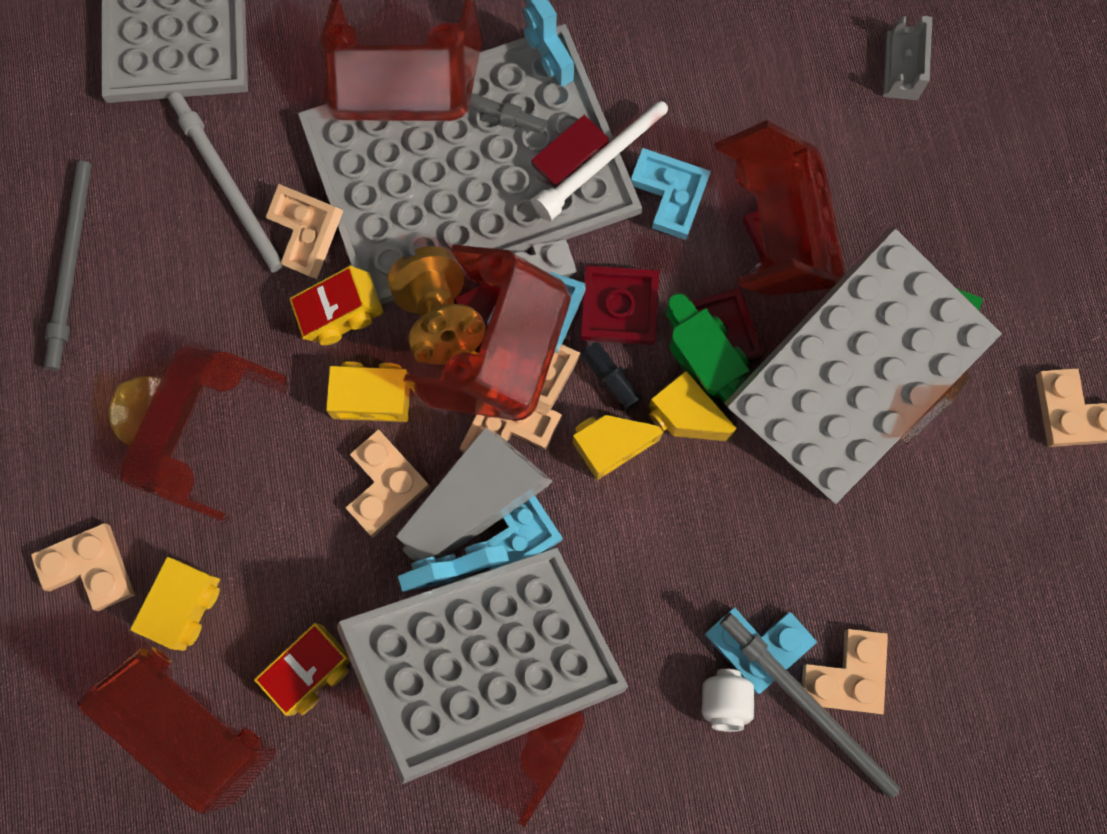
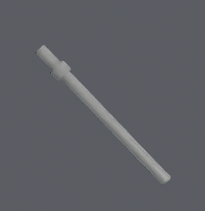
[168,92,284,272]

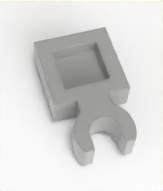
[507,239,577,284]

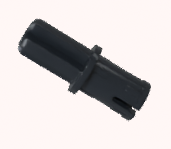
[582,342,642,412]

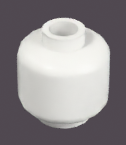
[702,669,754,732]

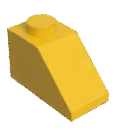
[649,371,737,441]
[573,415,663,480]

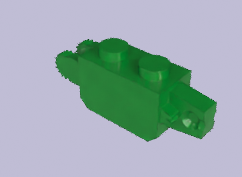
[665,293,749,416]

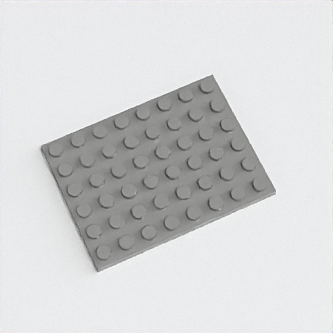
[298,24,642,304]

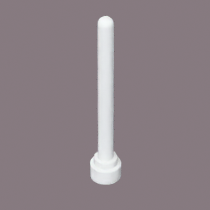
[531,101,668,222]

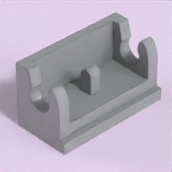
[883,16,932,100]

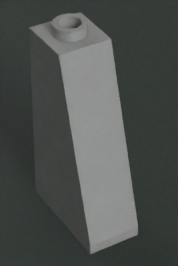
[396,427,553,562]

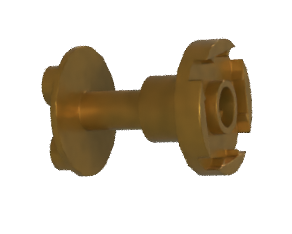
[388,246,485,366]

